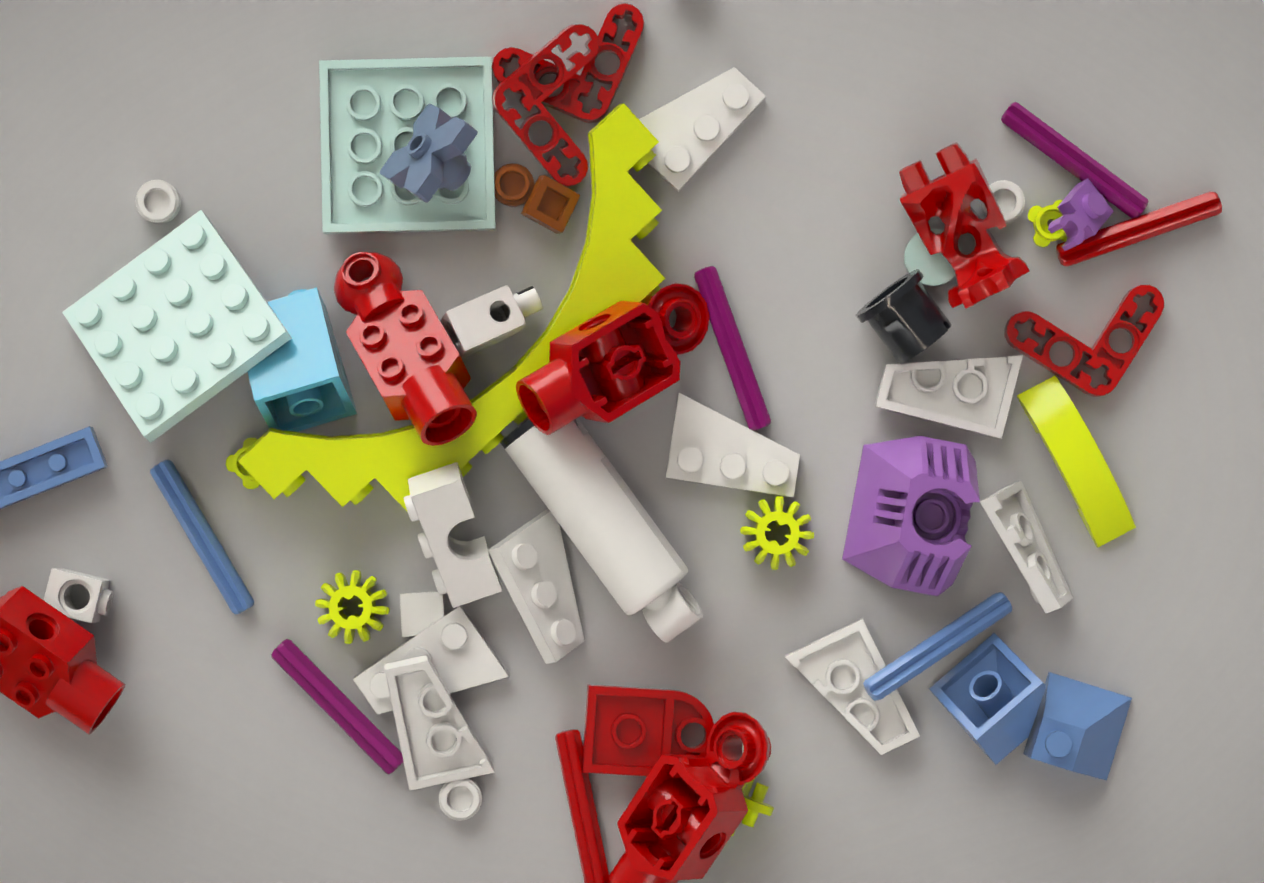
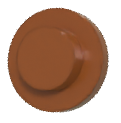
[495,163,534,207]

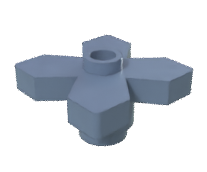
[380,104,478,203]

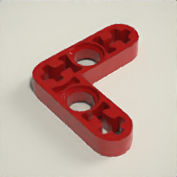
[492,3,644,123]
[492,24,599,186]
[1004,285,1164,397]

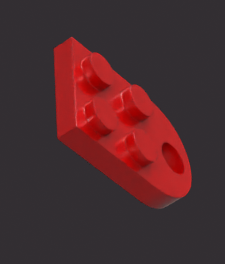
[582,684,714,776]

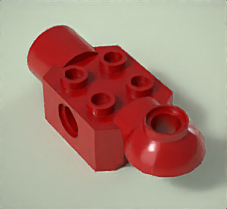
[334,252,477,446]
[516,283,710,435]
[0,586,126,735]
[609,712,772,883]

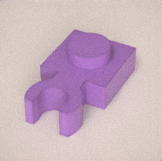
[1048,178,1114,251]

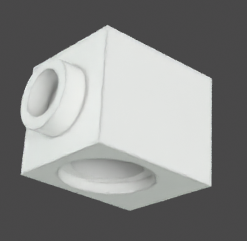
[44,568,113,623]

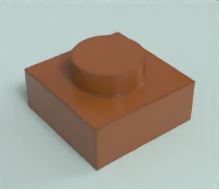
[521,175,581,234]

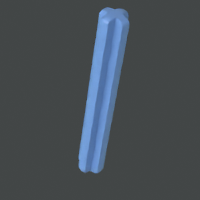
[150,460,254,615]
[863,592,1012,701]

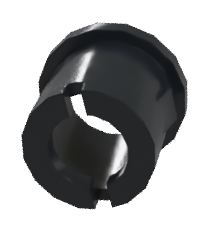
[856,269,952,364]

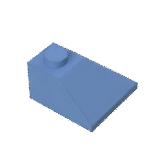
[929,633,1046,765]
[1023,672,1132,781]

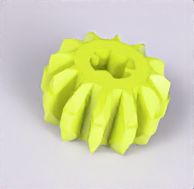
[740,496,814,570]
[315,570,390,644]

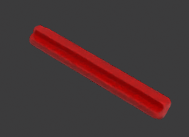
[1056,191,1222,267]
[555,729,611,883]

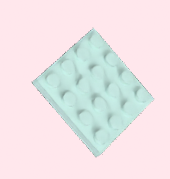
[319,57,496,234]
[62,210,292,443]

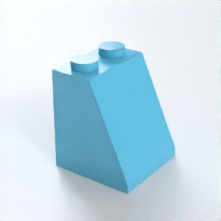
[247,287,357,432]

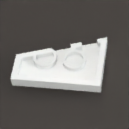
[639,67,766,192]
[875,355,1023,439]
[666,393,800,498]
[980,480,1073,613]
[488,509,585,664]
[353,606,509,715]
[785,618,920,755]
[384,655,495,791]

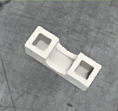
[403,462,502,608]

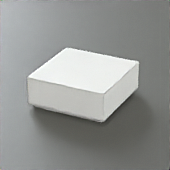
[400,591,445,637]

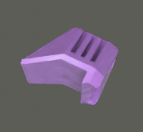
[842,436,980,596]

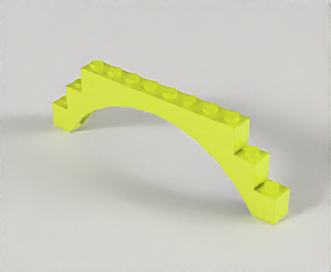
[238,103,665,511]

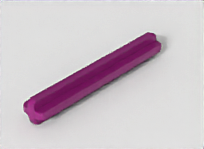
[1001,102,1149,218]
[694,266,771,431]
[271,639,403,774]

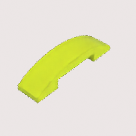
[1017,375,1136,548]

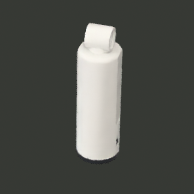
[500,418,703,643]

